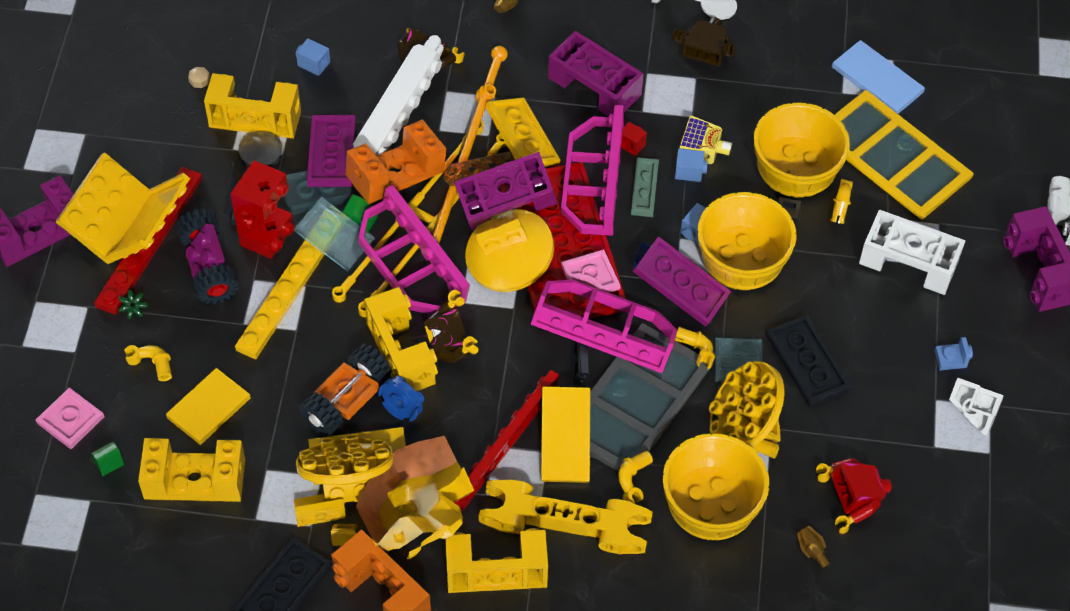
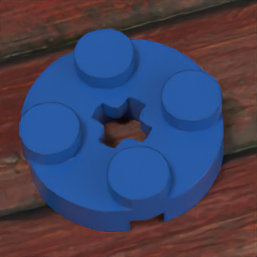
[378,376,424,421]

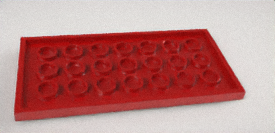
[499,162,626,328]

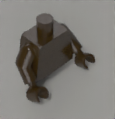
[671,17,736,67]

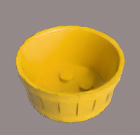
[754,103,850,197]
[698,192,796,290]
[663,434,769,540]

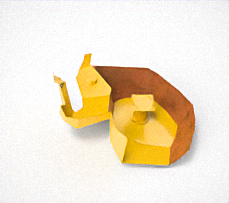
[356,436,474,559]

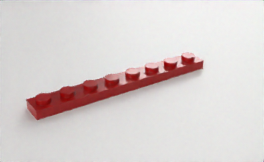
[94,167,202,315]
[454,370,559,513]

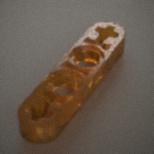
[444,151,515,186]

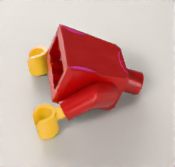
[816,458,892,534]

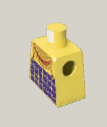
[680,116,732,164]

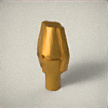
[494,0,518,13]
[797,526,830,569]

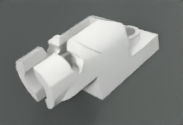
[1048,176,1070,245]

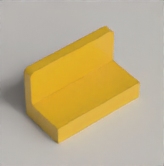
[294,494,346,527]

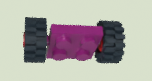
[176,209,238,304]

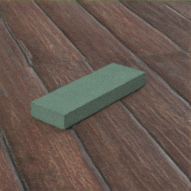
[631,157,659,217]

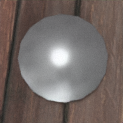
[239,131,282,167]

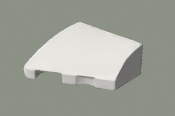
[949,378,1003,436]

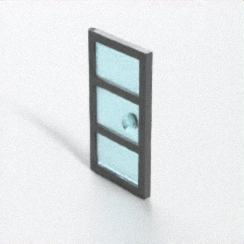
[590,323,713,472]

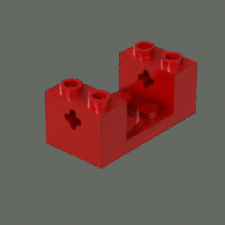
[230,160,295,259]

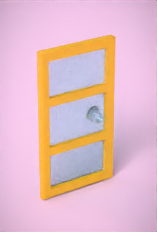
[835,90,974,220]

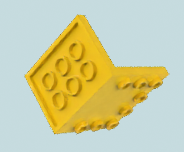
[56,153,190,264]

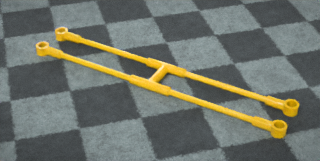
[332,120,507,317]

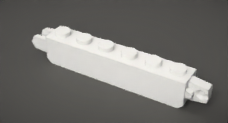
[353,35,444,156]

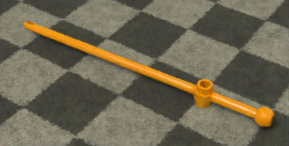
[433,46,508,244]

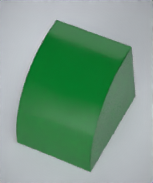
[343,195,378,233]
[90,442,124,476]

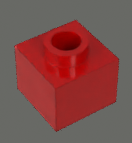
[621,122,647,156]

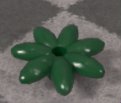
[118,290,148,320]

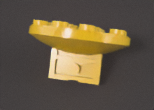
[465,209,554,292]
[709,361,784,448]
[296,434,394,504]

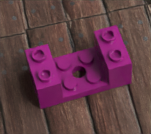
[548,31,643,117]
[455,152,557,232]
[0,175,74,268]
[1003,206,1070,312]

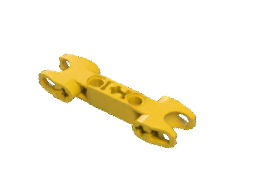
[479,479,653,554]

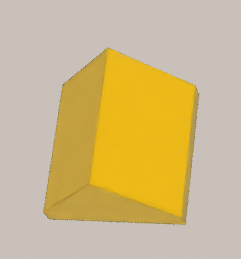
[331,524,357,546]

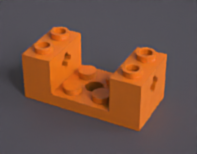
[345,119,446,204]
[332,529,431,611]

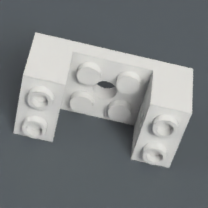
[859,210,965,295]

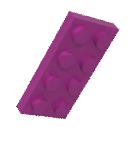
[307,115,356,187]
[633,236,731,327]

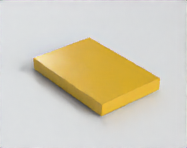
[166,368,251,445]

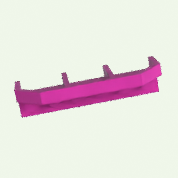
[561,105,624,236]
[358,185,470,315]
[531,279,677,373]

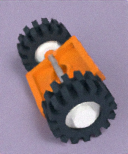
[299,343,392,437]

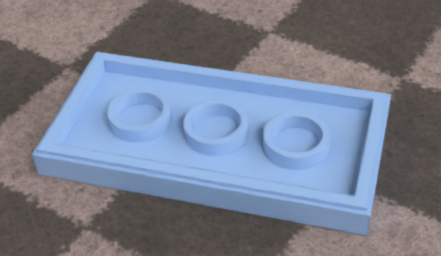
[832,40,925,114]

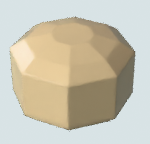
[188,67,210,88]

